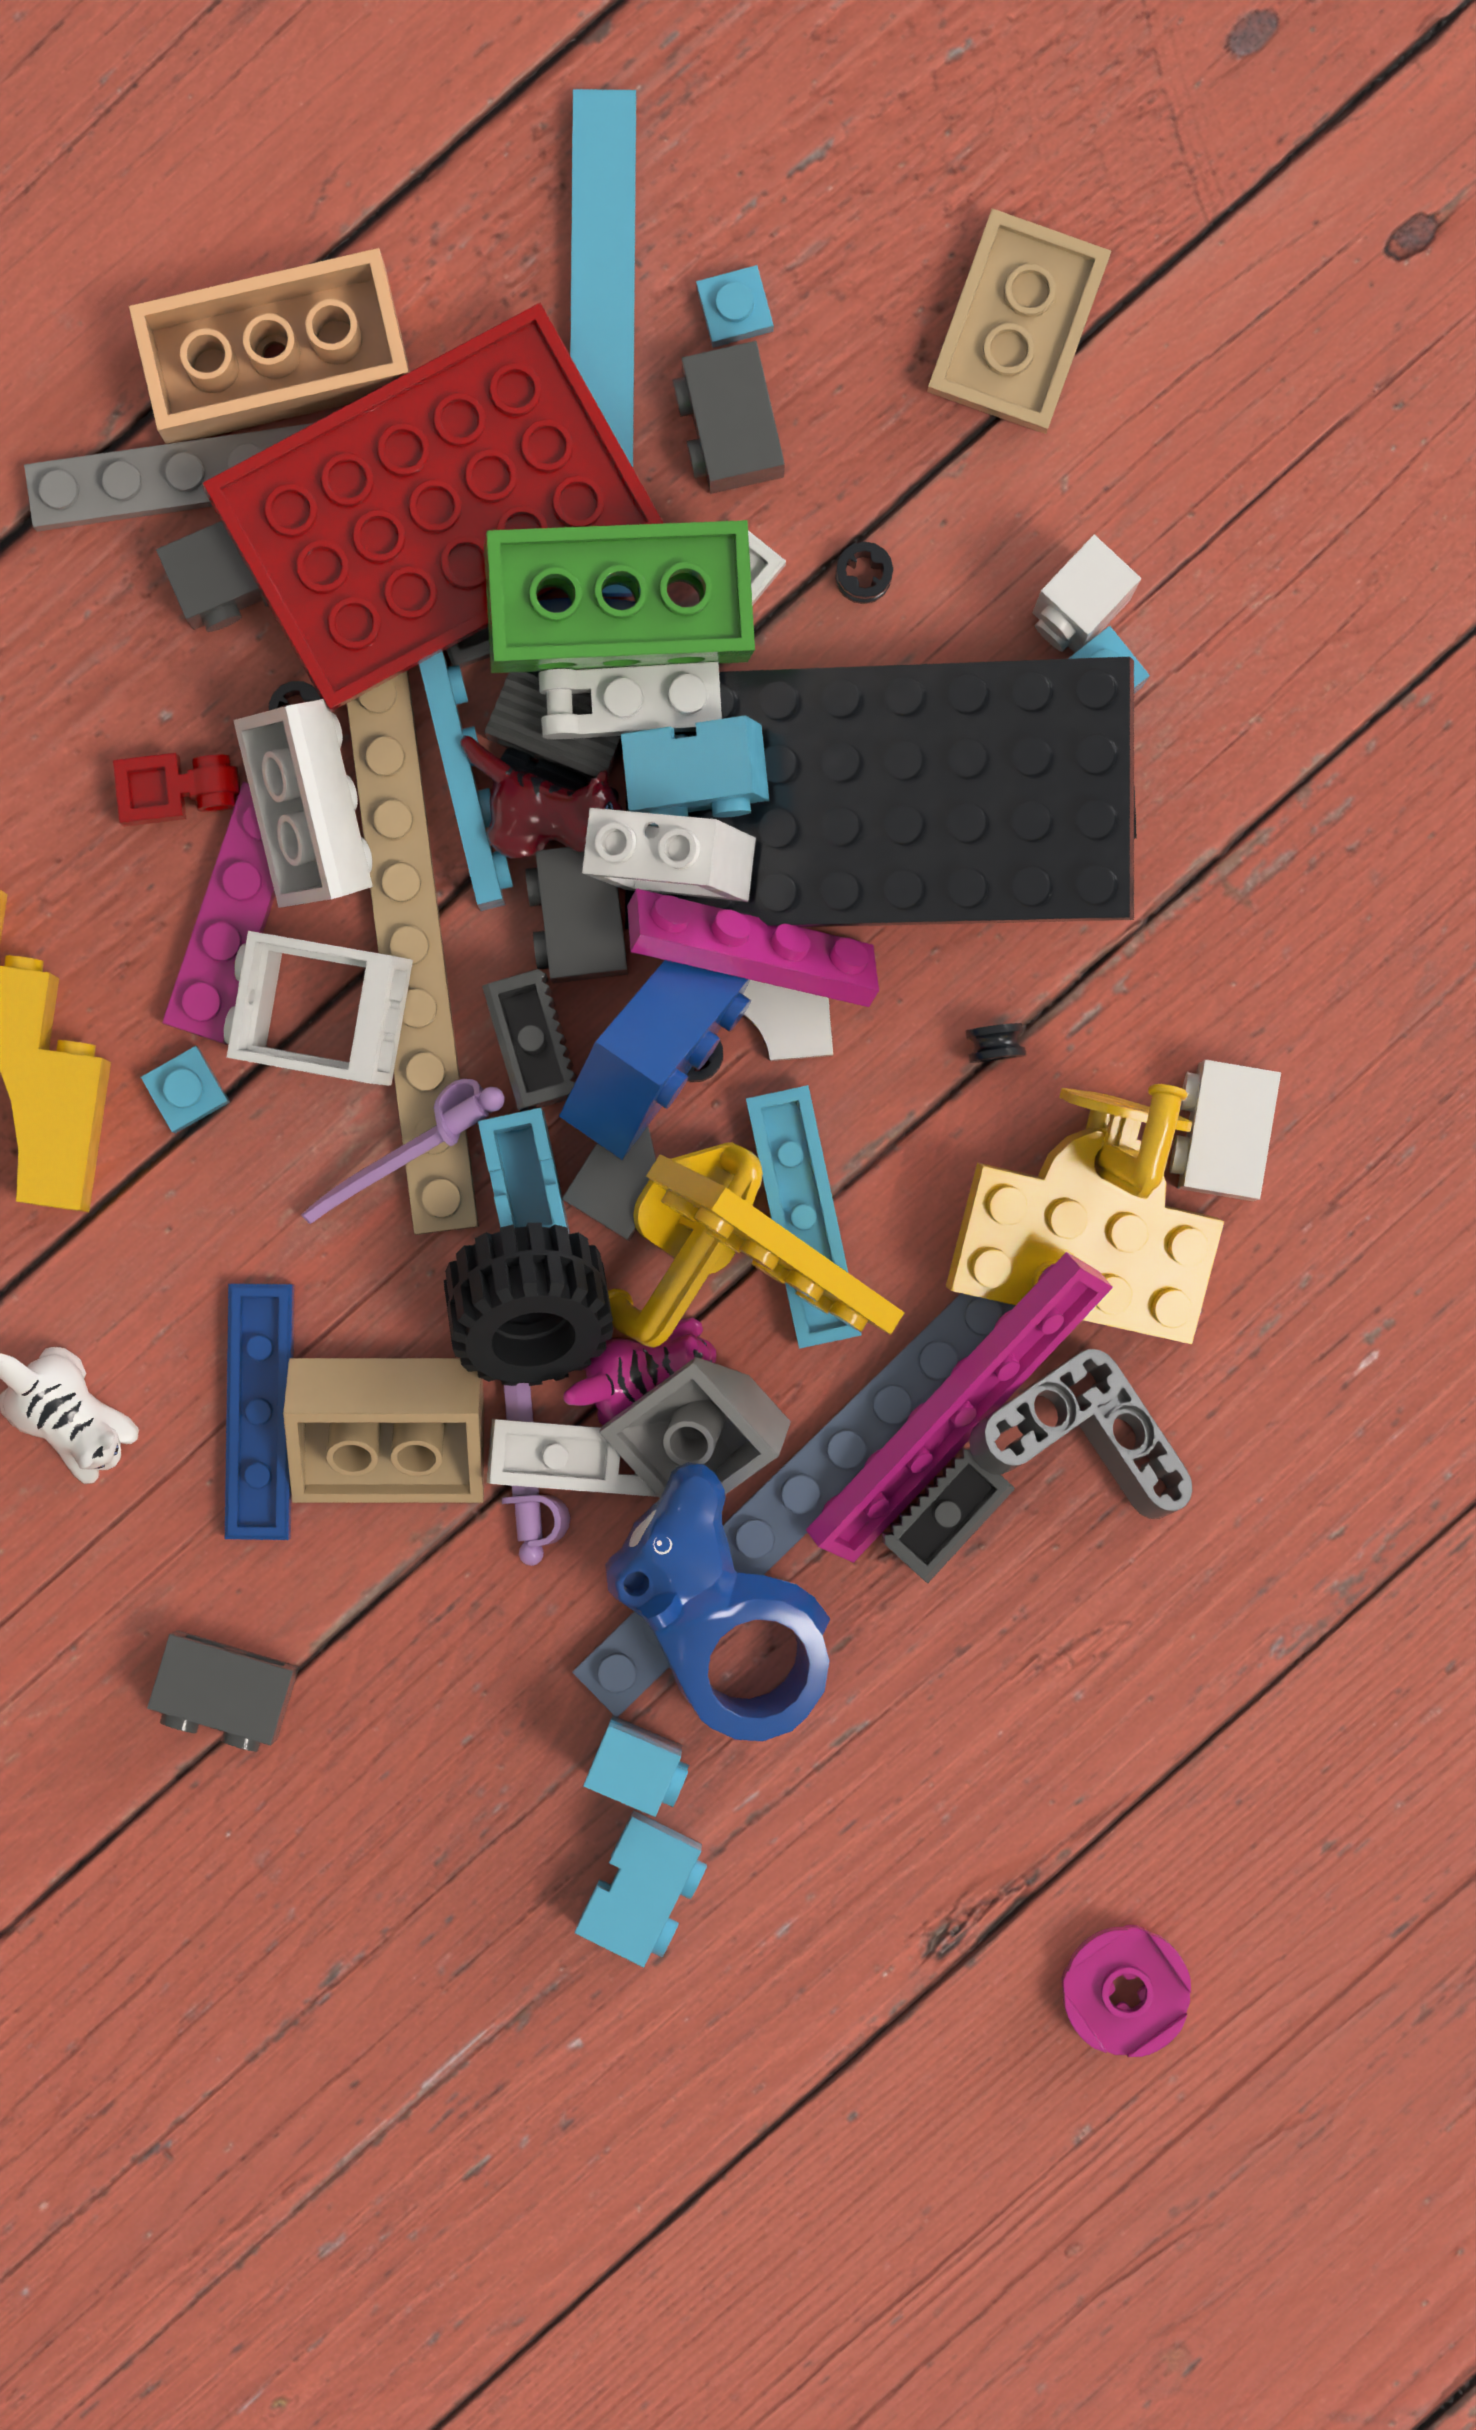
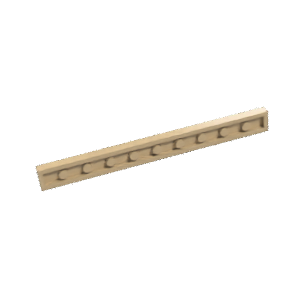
[347,670,479,1235]

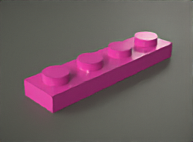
[162,782,276,1045]
[627,888,879,1007]

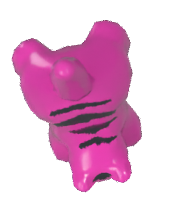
[563,1317,717,1425]

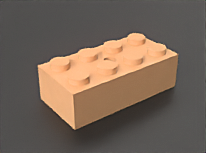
[129,248,410,444]

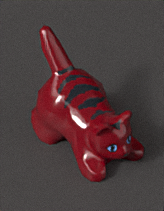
[460,736,623,858]

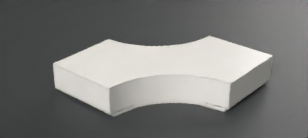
[743,980,833,1061]

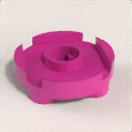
[1062,1925,1191,2057]

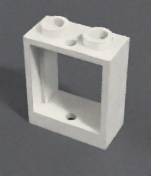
[582,808,756,902]
[224,931,413,1086]

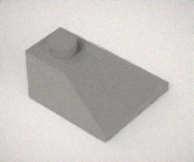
[599,1357,791,1498]

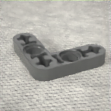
[969,1349,1193,1519]

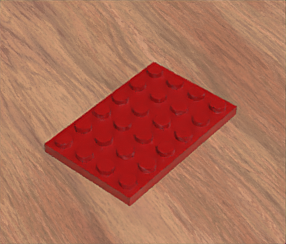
[202,303,664,712]

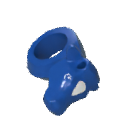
[605,1462,830,1742]

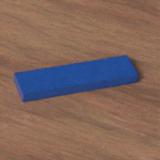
[225,1284,294,1540]

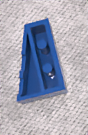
[559,960,751,1160]

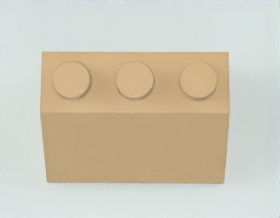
[283,1358,484,1503]

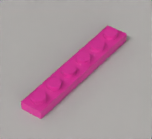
[806,1252,1113,1563]

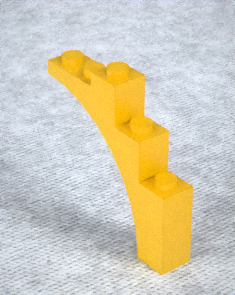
[0,890,111,1212]

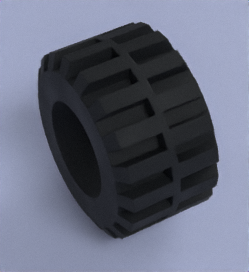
[444,1223,613,1386]

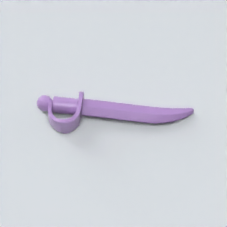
[301,1079,505,1224]
[502,1383,570,1566]

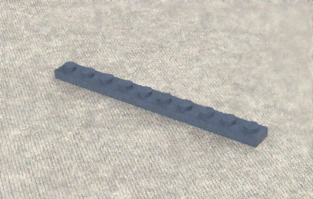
[572,1293,1016,1718]

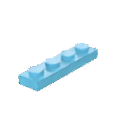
[419,652,513,911]
[746,1085,862,1349]

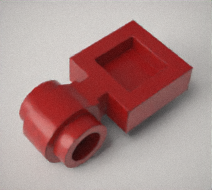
[113,753,240,827]

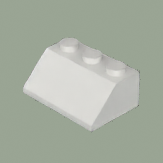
[233,699,373,908]

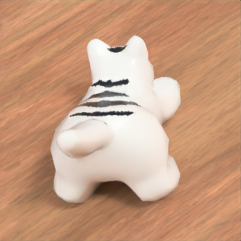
[0,1347,139,1484]

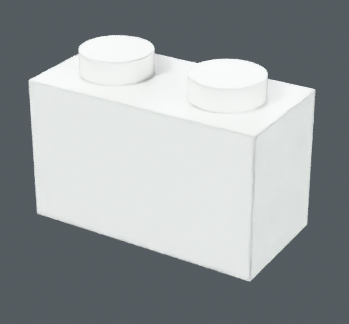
[1032,534,1142,653]
[1170,1060,1281,1201]

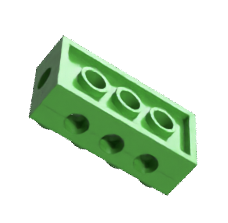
[484,520,755,673]

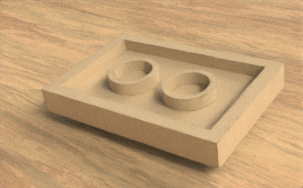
[927,208,1111,434]

